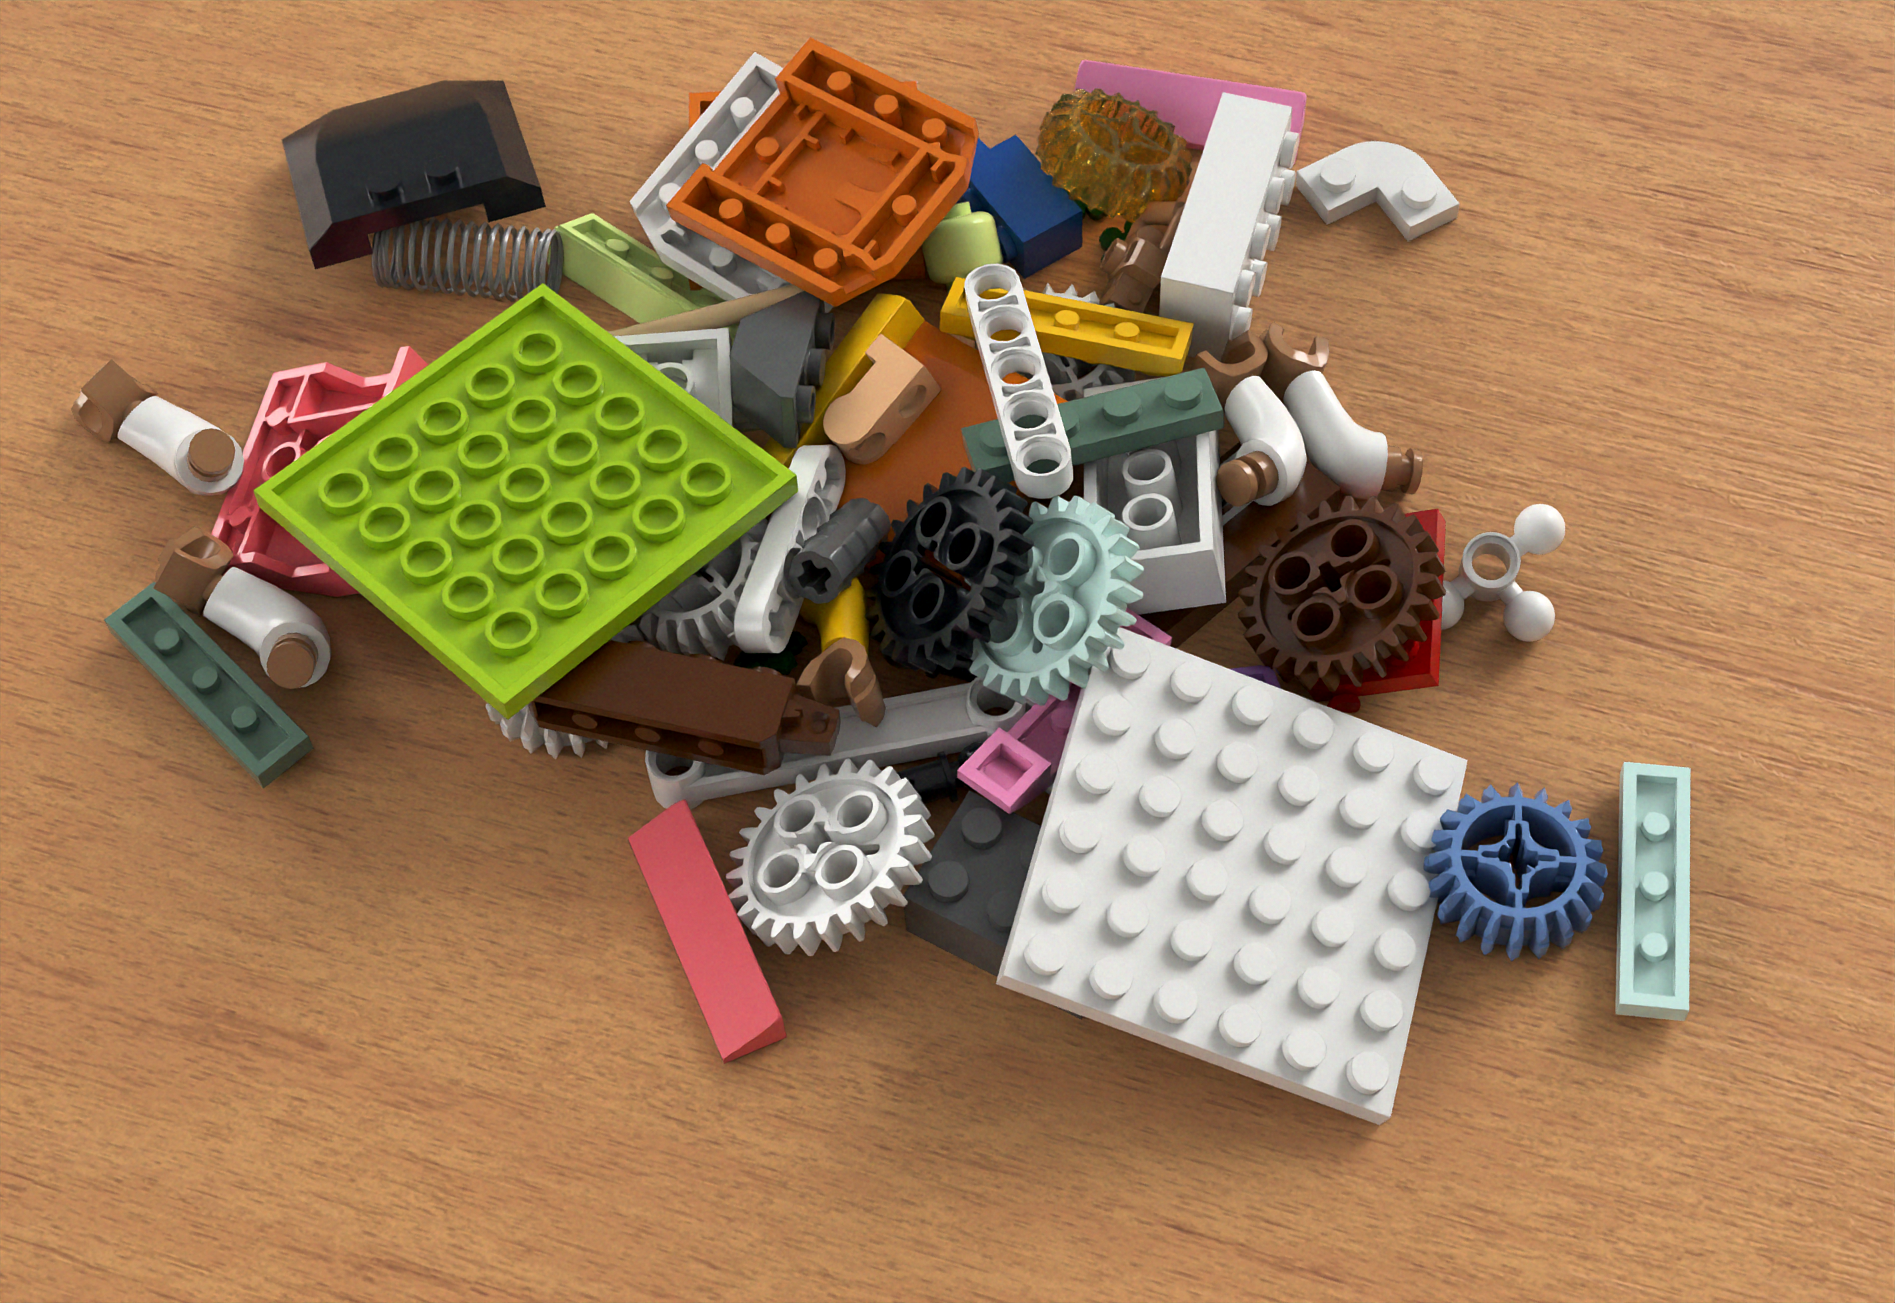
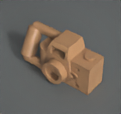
[1099,201,1185,313]

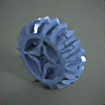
[1423,782,1607,962]

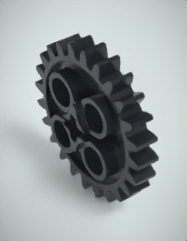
[865,467,1034,673]

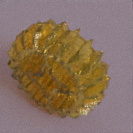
[1035,88,1193,223]

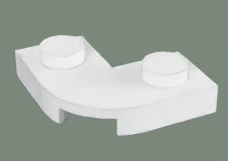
[1296,141,1460,241]

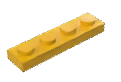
[939,277,1194,377]

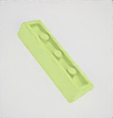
[547,213,739,345]

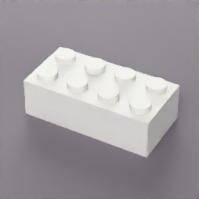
[1159,92,1299,362]
[1084,376,1226,614]

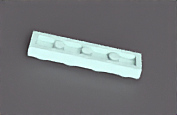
[1615,762,1691,1021]

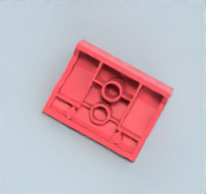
[211,346,428,597]

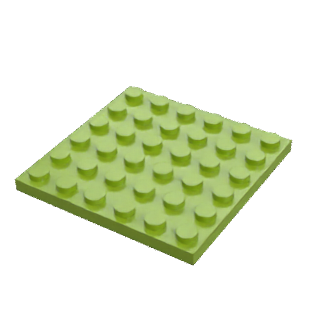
[253,283,798,720]

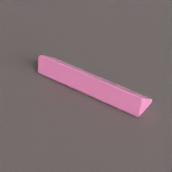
[1069,60,1307,164]

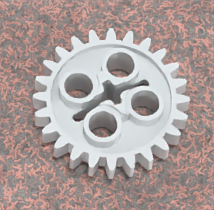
[726,759,934,956]

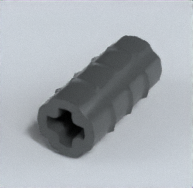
[788,498,891,604]

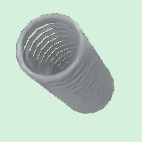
[372,217,563,301]

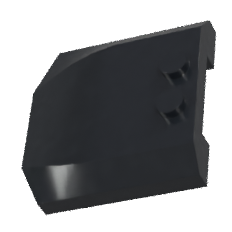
[282,80,546,270]

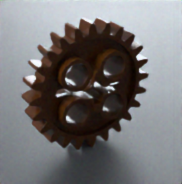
[1238,496,1446,692]

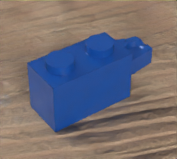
[956,135,1082,279]

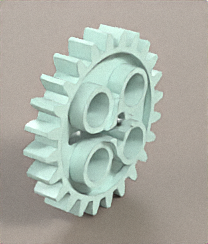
[965,495,1144,706]

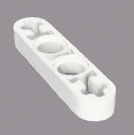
[734,445,846,653]

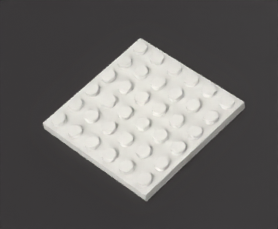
[996,627,1468,1125]

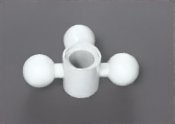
[1441,504,1565,642]

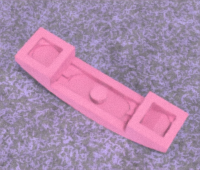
[957,608,1172,814]

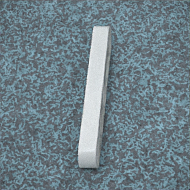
[965,264,1073,499]

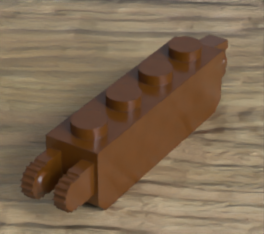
[528,640,841,775]

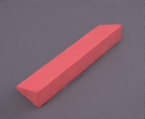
[628,799,787,1064]

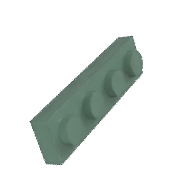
[961,367,1224,482]
[104,582,314,789]

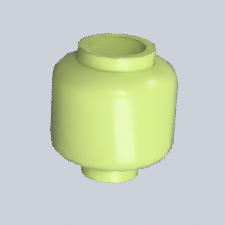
[921,201,1003,292]

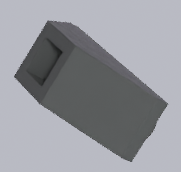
[729,291,835,448]

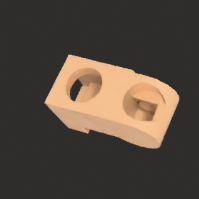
[823,334,942,464]

